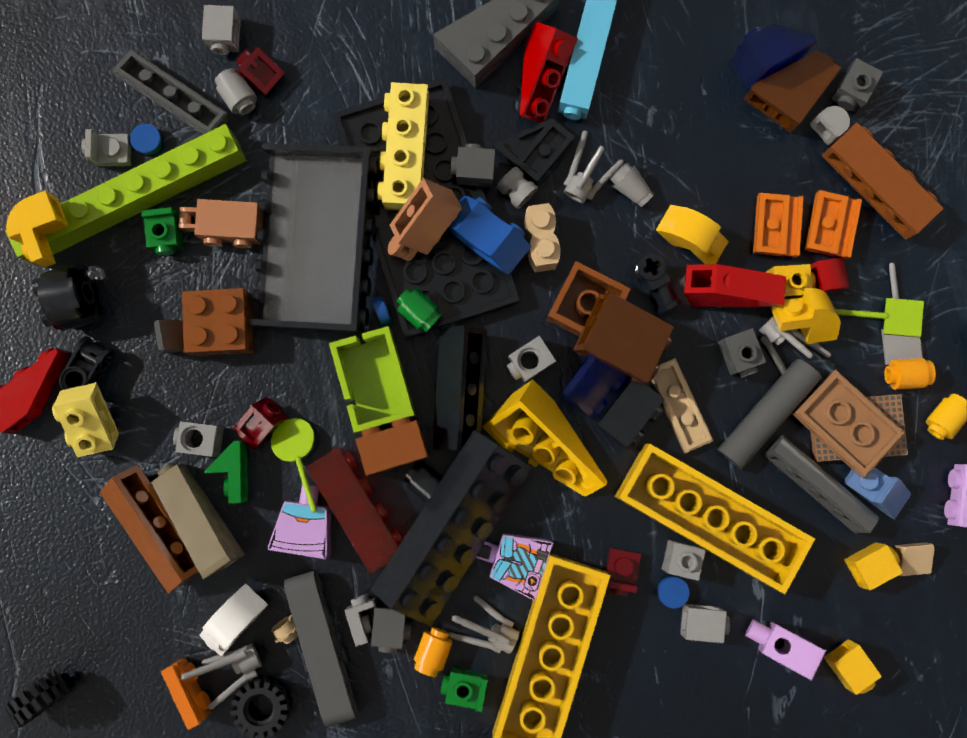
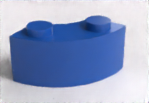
[447,195,532,275]

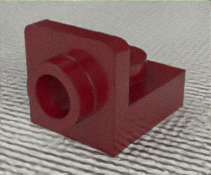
[235,47,285,95]
[232,397,287,450]
[606,547,641,597]

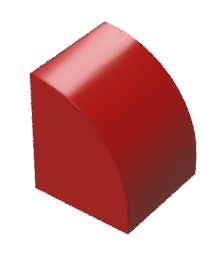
[810,258,850,293]

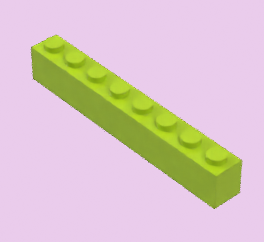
[5,124,247,264]

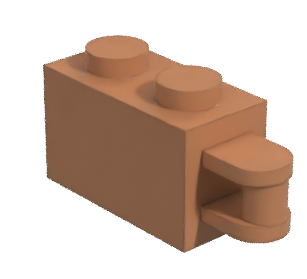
[388,178,462,261]
[178,199,264,248]

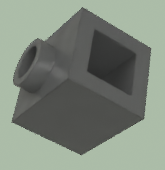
[831,58,883,113]
[451,144,495,187]
[718,328,766,378]
[371,604,412,653]

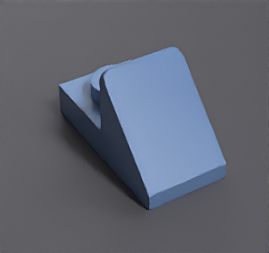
[842,467,911,519]

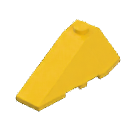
[482,379,608,497]

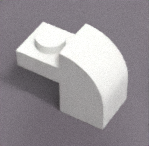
[199,583,268,656]

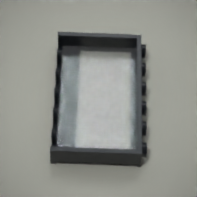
[249,143,380,333]

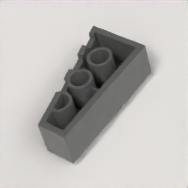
[433,0,559,88]

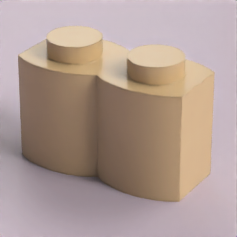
[524,203,560,272]

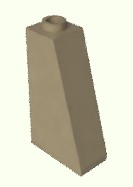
[151,463,245,579]

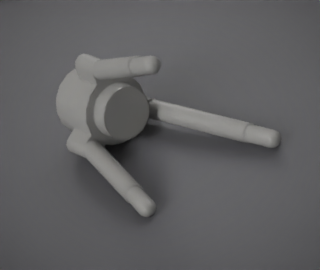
[563,131,624,204]
[759,316,831,374]
[448,595,520,654]
[181,643,262,710]

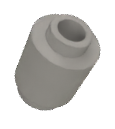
[215,68,257,115]

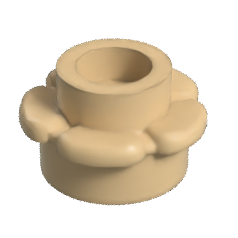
[271,615,298,644]

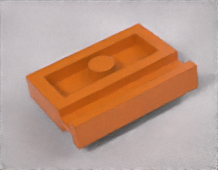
[804,190,862,260]
[753,193,804,258]
[161,657,212,730]

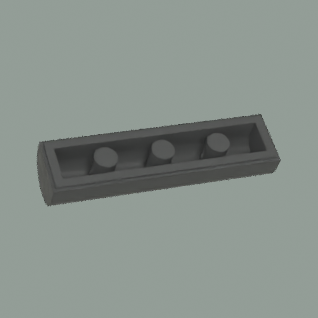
[112,49,229,134]
[717,359,822,470]
[763,435,879,534]

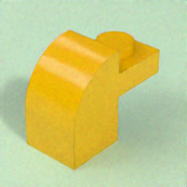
[6,190,68,268]
[656,205,729,264]
[771,288,841,344]

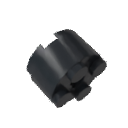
[32,263,104,331]

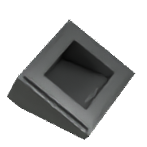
[154,320,184,354]

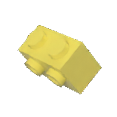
[52,382,119,458]

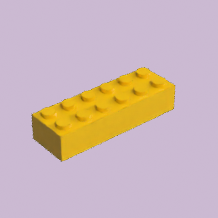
[614,444,815,594]
[492,553,611,738]

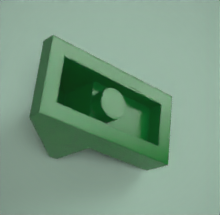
[204,441,248,504]

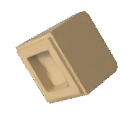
[895,542,934,576]

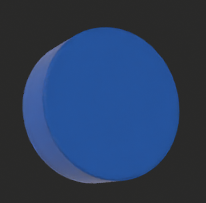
[130,124,163,156]
[370,296,392,328]
[657,576,689,608]

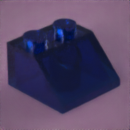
[731,24,817,91]
[558,355,626,418]

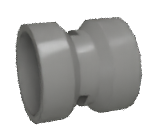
[496,167,538,209]

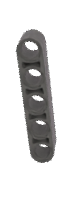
[284,570,358,728]

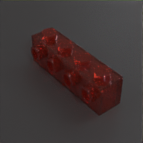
[306,447,404,574]

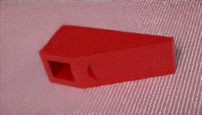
[520,21,578,123]
[684,264,786,307]
[0,348,70,434]

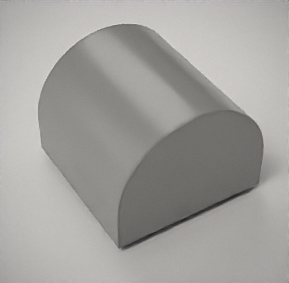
[810,106,850,145]

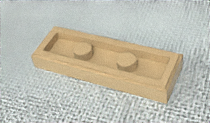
[651,358,714,453]

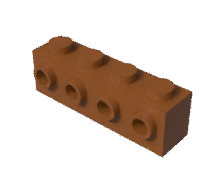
[821,122,944,240]
[100,464,199,594]

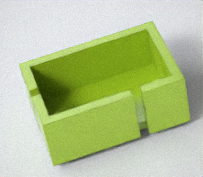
[329,326,417,434]

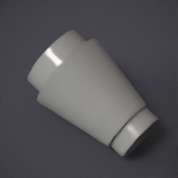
[610,162,654,207]

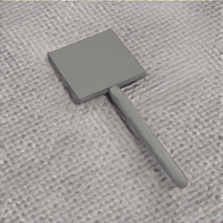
[881,263,923,365]

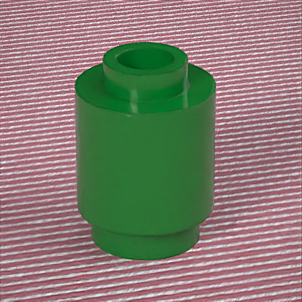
[396,288,442,332]

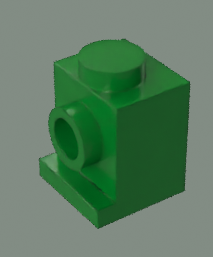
[141,207,184,256]
[440,667,488,712]

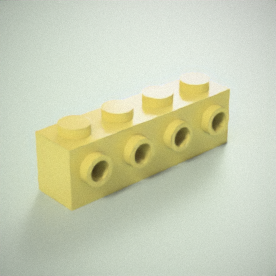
[377,82,429,210]

